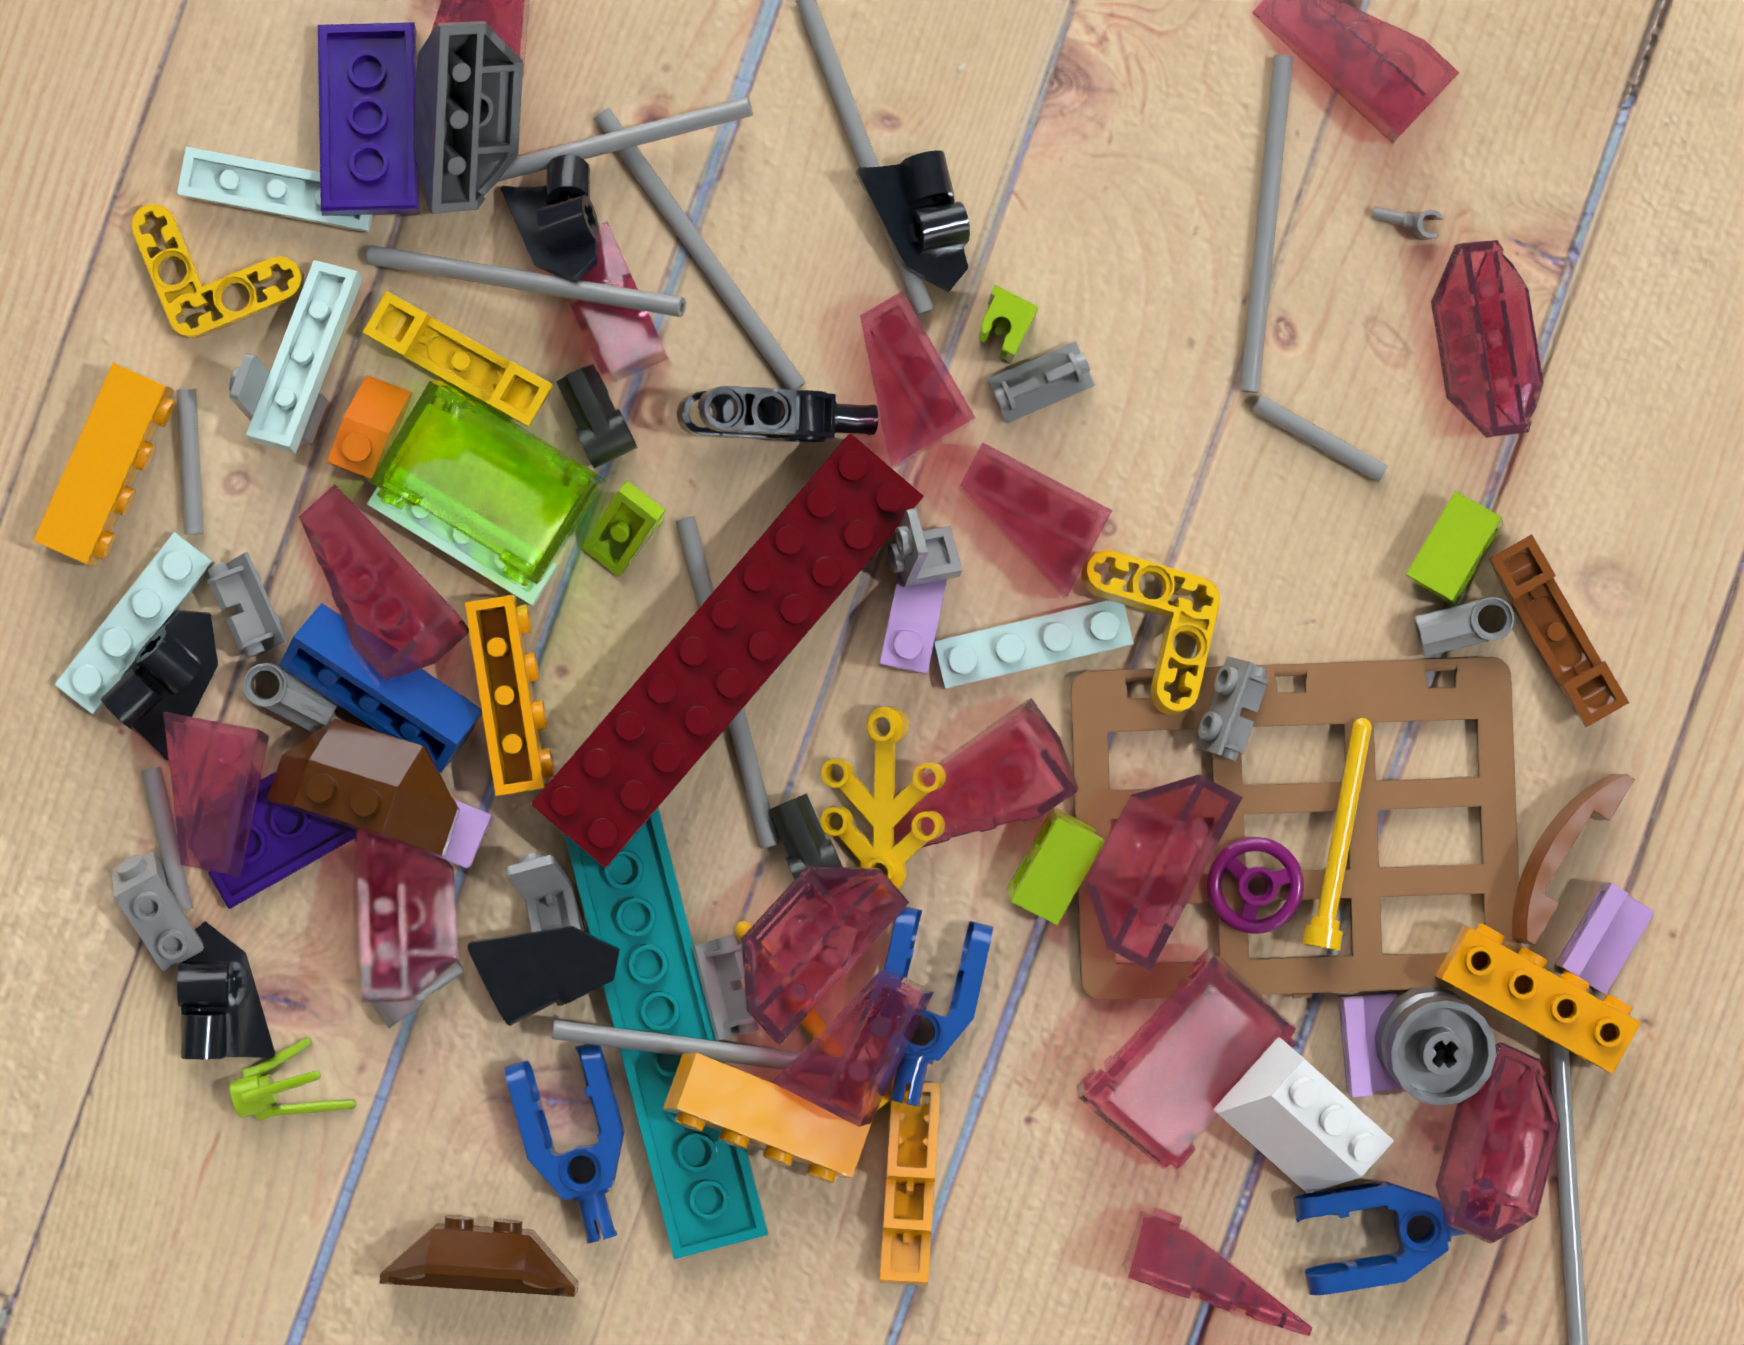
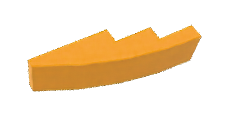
[879,1080,941,1286]

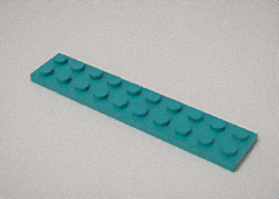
[564,807,769,1259]

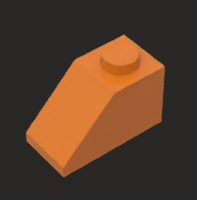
[326,375,413,483]

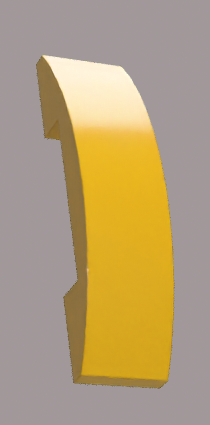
[362,290,554,427]

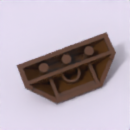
[266,719,460,857]
[379,1216,578,1297]

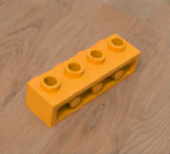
[33,362,176,566]
[465,595,555,796]
[1435,922,1641,1074]
[663,1053,872,1183]

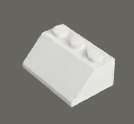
[1213,1037,1394,1194]

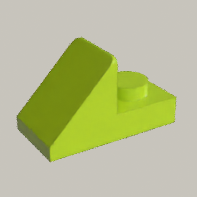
[581,480,666,577]

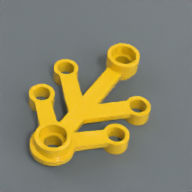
[820,706,946,896]

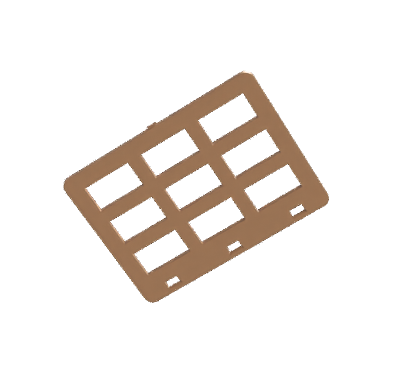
[1071,657,1521,1000]

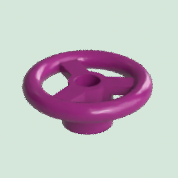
[1207,837,1304,934]

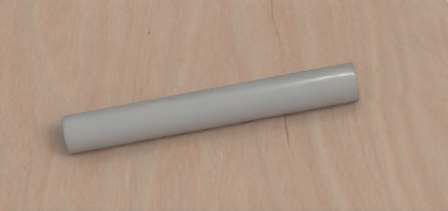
[176,389,204,535]
[1252,395,1388,482]
[142,767,193,910]

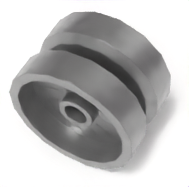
[1375,986,1496,1106]

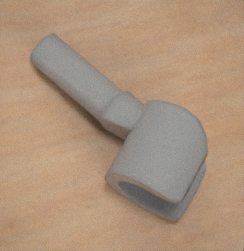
[1372,206,1443,240]

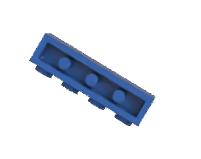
[279,603,482,773]

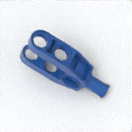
[878,905,993,1107]
[504,1044,625,1243]
[1293,1181,1494,1295]

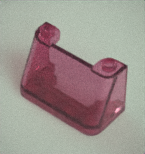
[1076,946,1296,1169]

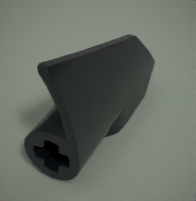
[856,150,970,292]
[500,154,599,283]
[100,610,218,760]
[177,921,276,1060]
[467,926,620,1026]

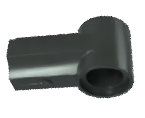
[556,364,638,469]
[769,793,848,898]

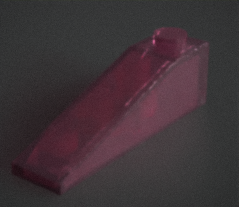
[1252,0,1460,144]
[299,484,469,681]
[894,698,1079,848]
[1122,1207,1313,1336]

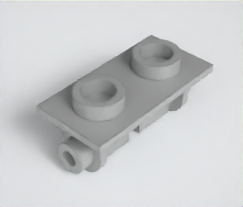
[987,341,1095,424]
[207,552,287,658]
[1196,656,1269,761]
[692,935,761,1041]

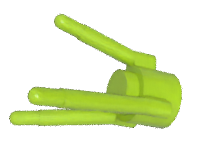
[230,1037,356,1121]

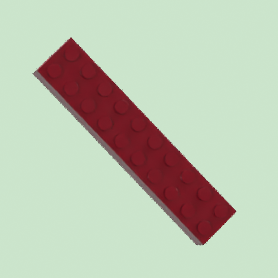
[531,433,924,869]

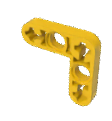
[131,204,304,339]
[1081,549,1220,715]

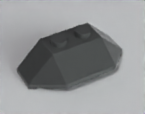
[413,21,523,214]

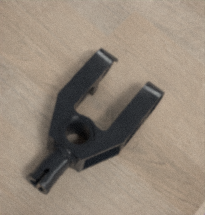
[677,386,879,442]

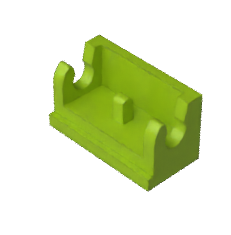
[979,285,1039,364]
[1406,491,1503,606]
[1006,806,1104,925]

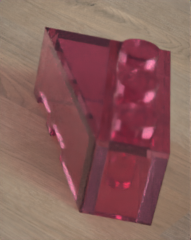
[558,221,669,382]
[860,291,976,469]
[959,442,1113,599]
[163,712,270,878]
[772,970,934,1127]

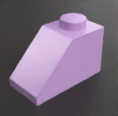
[879,572,947,675]

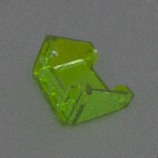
[369,380,606,587]

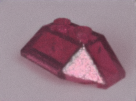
[1431,240,1544,438]
[1086,774,1243,971]
[353,829,458,1002]
[741,867,909,1045]
[1435,1042,1561,1244]

